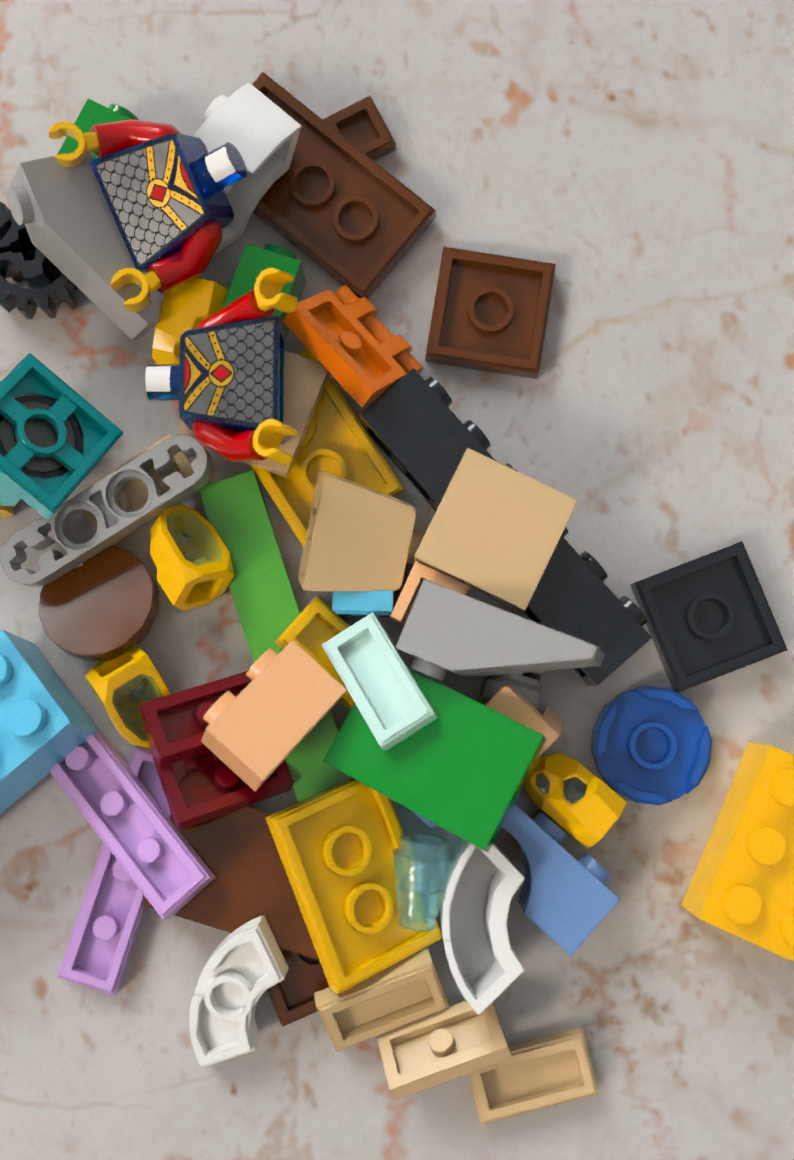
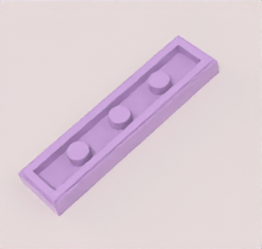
[50,701,216,920]
[57,746,172,996]

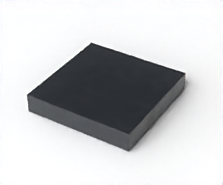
[630,541,788,693]

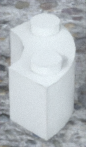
[169,82,301,255]
[440,839,525,1016]

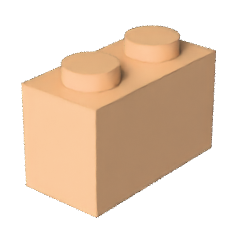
[201,640,347,792]

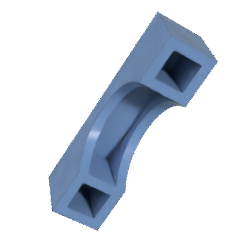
[411,792,620,956]

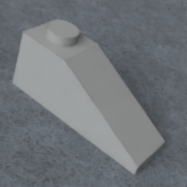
[7,152,159,340]
[395,579,605,681]

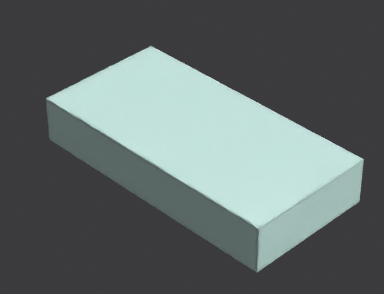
[322,612,438,751]

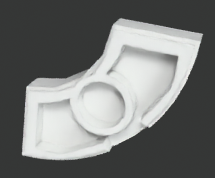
[189,915,289,1068]

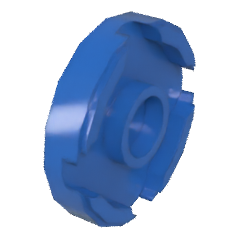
[591,686,712,805]

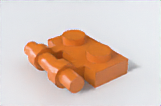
[283,285,423,408]

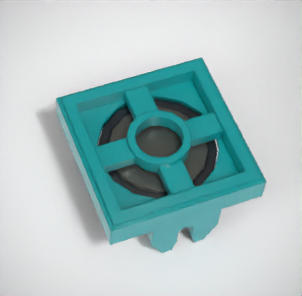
[0,352,124,520]

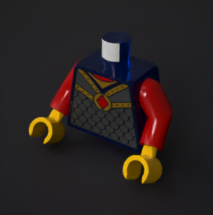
[48,119,247,313]
[145,268,298,465]

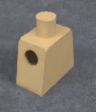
[298,470,433,592]

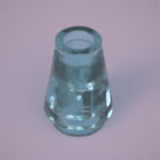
[393,833,454,931]

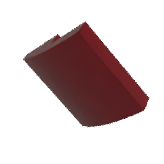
[139,671,294,831]

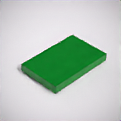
[323,666,546,852]

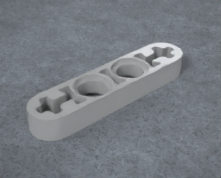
[0,435,213,587]

